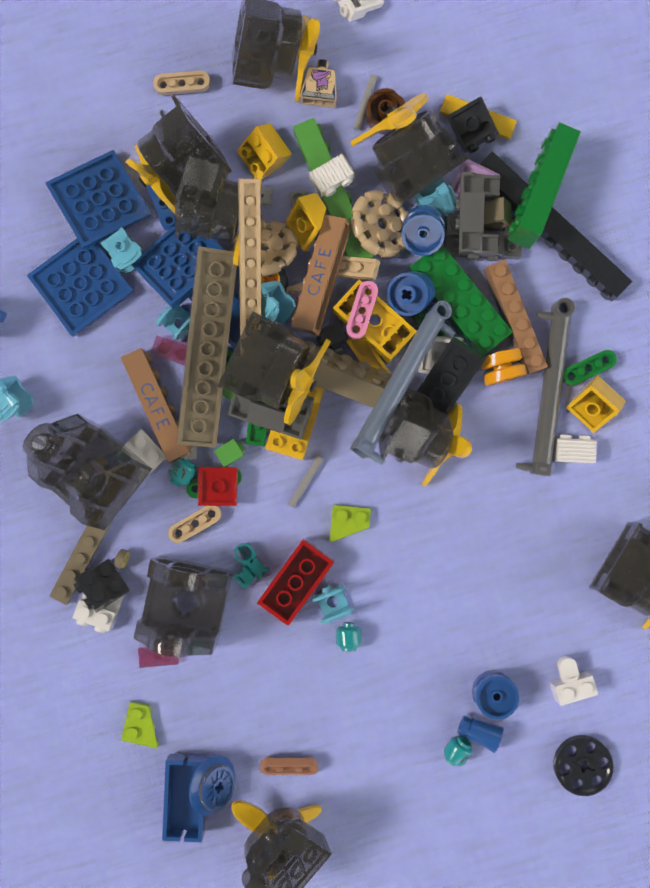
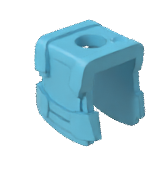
[411,175,456,216]
[101,227,144,274]
[261,281,296,327]
[156,305,190,342]
[0,376,34,422]
[312,584,354,624]

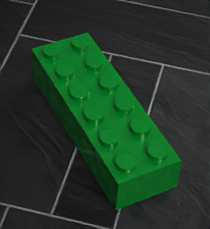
[508,122,581,249]
[409,245,513,356]

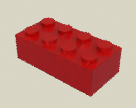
[257,538,334,626]

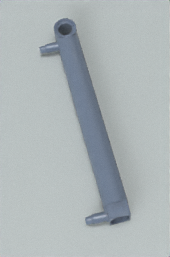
[350,300,455,465]

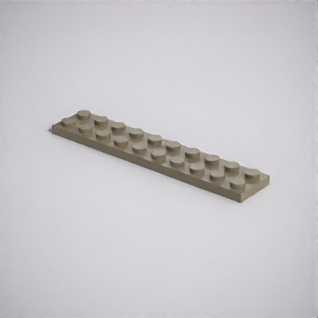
[177,247,237,448]

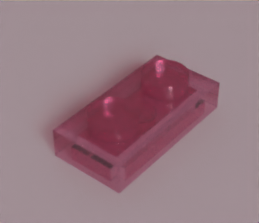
[150,335,187,366]
[138,644,179,668]

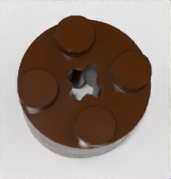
[366,88,405,135]

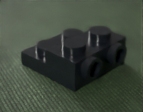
[447,96,499,154]
[73,559,130,613]

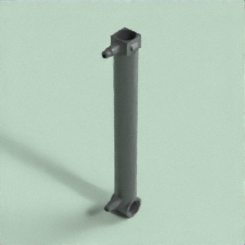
[516,298,575,476]

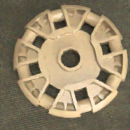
[351,190,409,258]
[230,220,298,276]

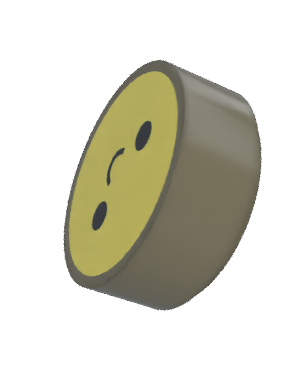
[114,549,130,569]

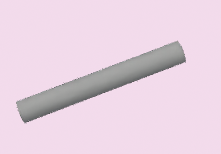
[353,74,377,131]
[288,456,324,508]

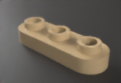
[153,70,211,95]
[168,506,222,543]

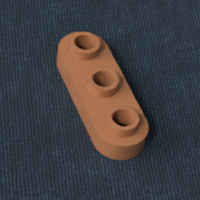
[260,756,318,775]

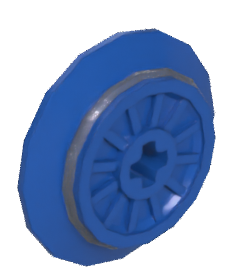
[189,755,236,816]

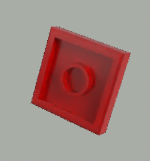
[198,467,238,506]

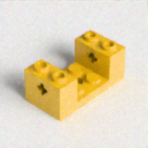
[333,280,417,364]
[265,378,325,460]

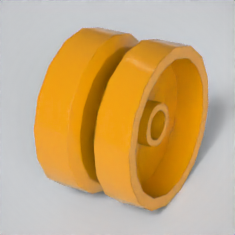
[480,348,527,386]

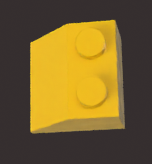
[285,193,326,252]
[566,375,626,433]

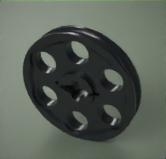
[553,735,614,796]

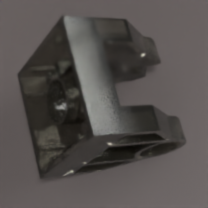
[22,414,153,530]
[133,555,233,657]

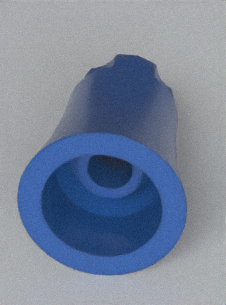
[457,715,504,753]

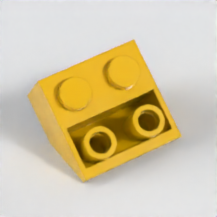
[237,123,292,179]

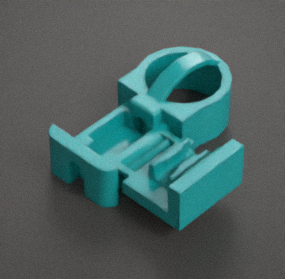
[233,543,270,589]

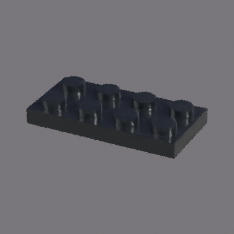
[411,336,486,420]

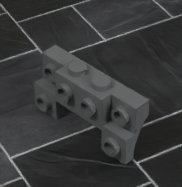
[455,172,500,256]
[444,214,522,261]
[228,374,314,440]

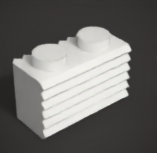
[309,153,355,197]
[553,435,597,463]

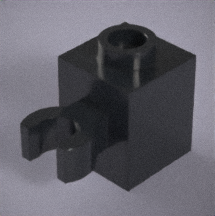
[316,322,347,355]

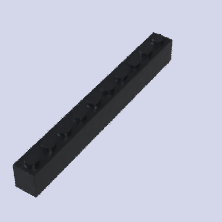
[480,151,633,301]

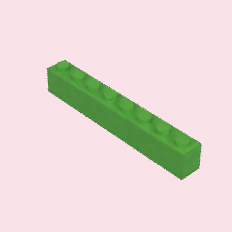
[293,118,373,259]

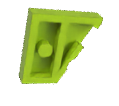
[329,505,371,542]
[121,700,159,749]

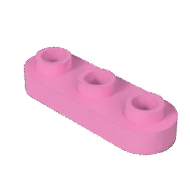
[346,281,378,339]

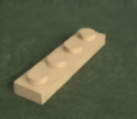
[307,254,380,280]

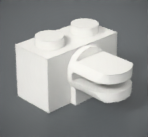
[550,656,598,706]

